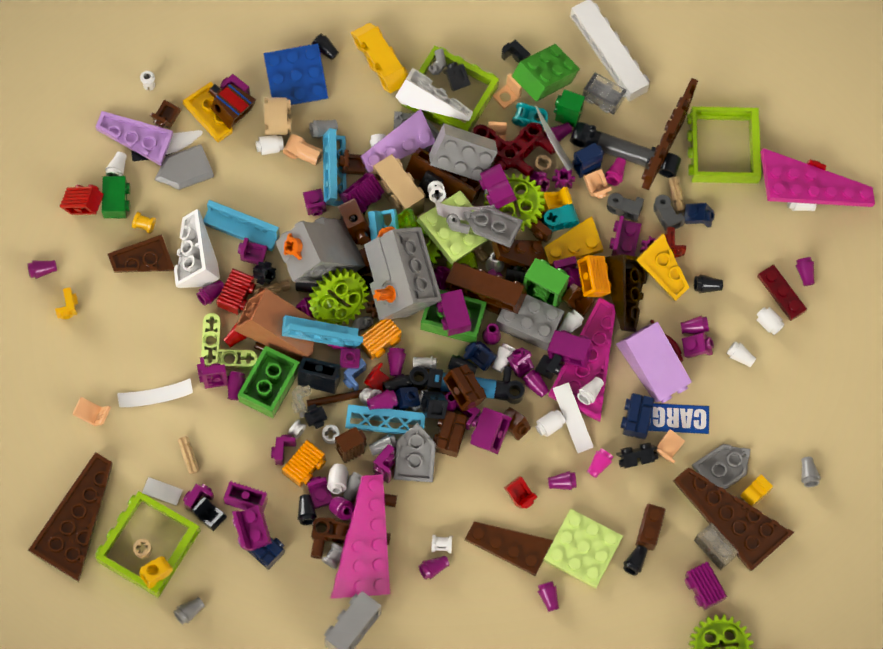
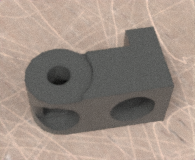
[607,193,644,222]
[653,195,685,233]

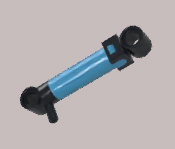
[409,366,525,404]

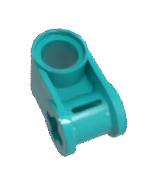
[511,103,548,130]
[542,204,580,232]

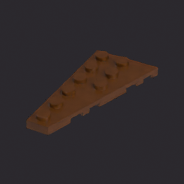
[641,78,698,190]
[28,452,113,582]
[673,467,795,571]

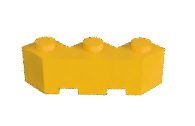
[351,23,408,94]

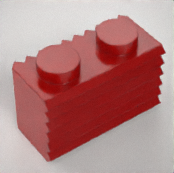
[60,184,104,215]
[217,269,256,315]

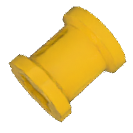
[132,212,156,234]

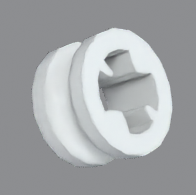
[288,419,307,439]
[322,425,340,444]

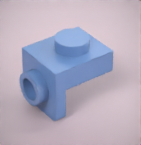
[343,358,366,391]

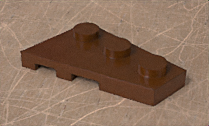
[108,234,174,273]

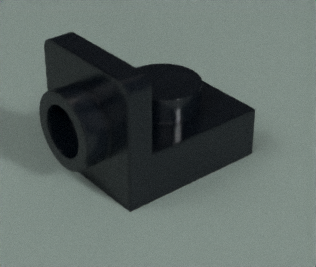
[501,40,530,63]
[443,62,471,91]
[505,265,526,284]

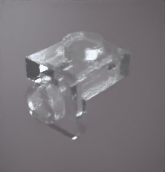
[291,385,311,418]

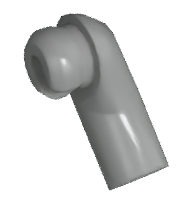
[428,49,446,75]
[446,213,470,234]
[351,316,374,334]

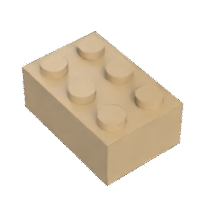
[373,154,425,222]

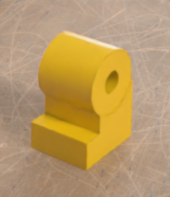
[740,474,773,506]
[140,556,173,590]

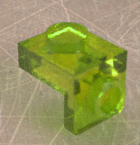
[397,208,418,229]

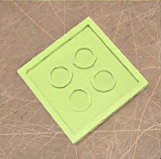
[416,191,489,265]
[543,509,623,588]

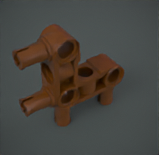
[311,494,397,559]

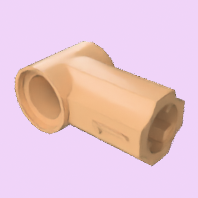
[283,134,323,165]

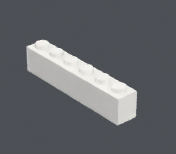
[570,0,650,102]

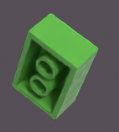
[512,44,580,102]
[523,258,569,308]
[420,289,487,343]
[238,345,300,418]

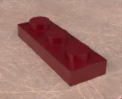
[757,264,807,321]

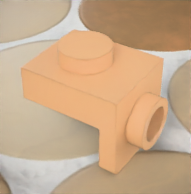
[583,169,612,199]

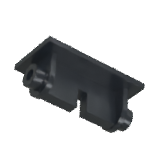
[616,443,658,469]

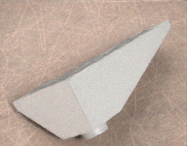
[395,68,473,121]
[174,209,220,288]

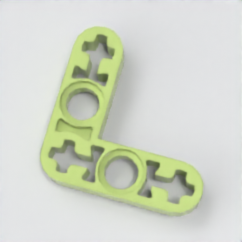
[201,313,257,370]

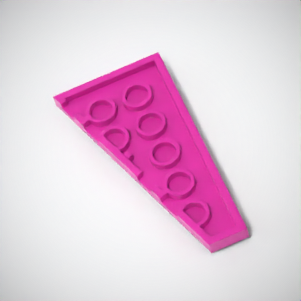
[761,148,875,207]
[548,298,616,422]
[330,475,390,599]

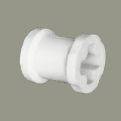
[427,181,446,203]
[359,388,382,405]
[432,535,452,553]

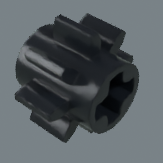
[253,261,276,285]
[304,404,327,429]

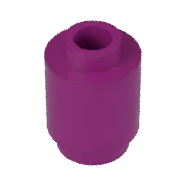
[329,496,354,520]

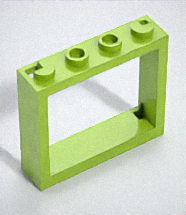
[402,45,499,132]
[687,106,761,184]
[95,491,201,598]

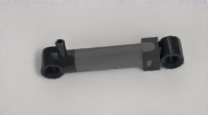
[570,122,681,178]

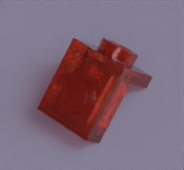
[664,227,686,258]

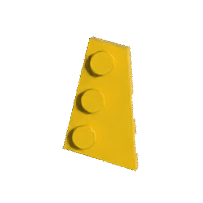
[183,81,233,142]
[544,216,604,266]
[636,233,689,301]

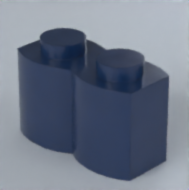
[572,143,604,178]

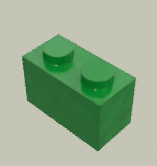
[553,89,585,127]
[102,176,131,218]

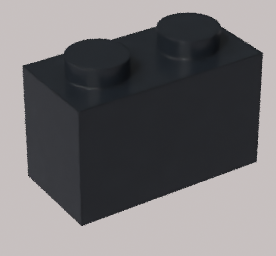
[298,356,341,394]

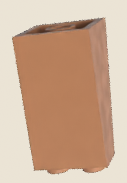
[234,289,316,361]

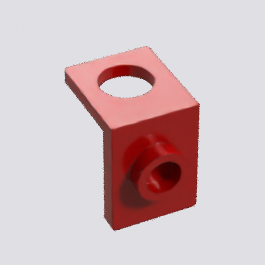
[364,362,391,392]

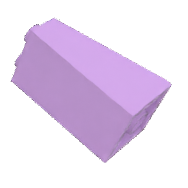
[616,322,692,403]

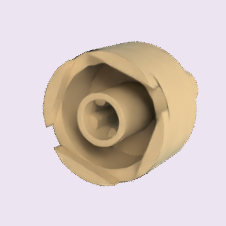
[264,97,291,135]

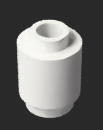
[256,135,284,155]
[756,307,785,335]
[536,410,566,437]
[327,464,349,494]

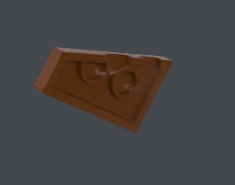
[492,240,547,271]

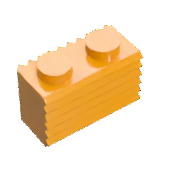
[577,255,611,297]
[359,319,402,360]
[282,440,326,487]

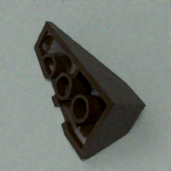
[605,254,647,332]

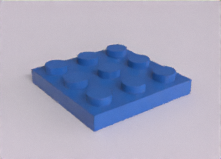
[263,44,328,105]

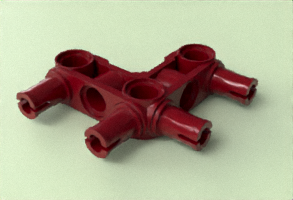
[473,122,556,177]

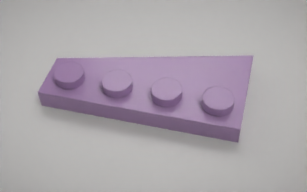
[360,109,435,173]
[96,111,173,166]

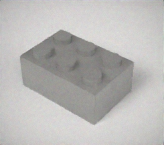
[429,123,497,181]
[496,295,564,351]
[324,591,381,649]

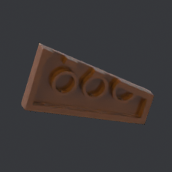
[465,522,553,576]

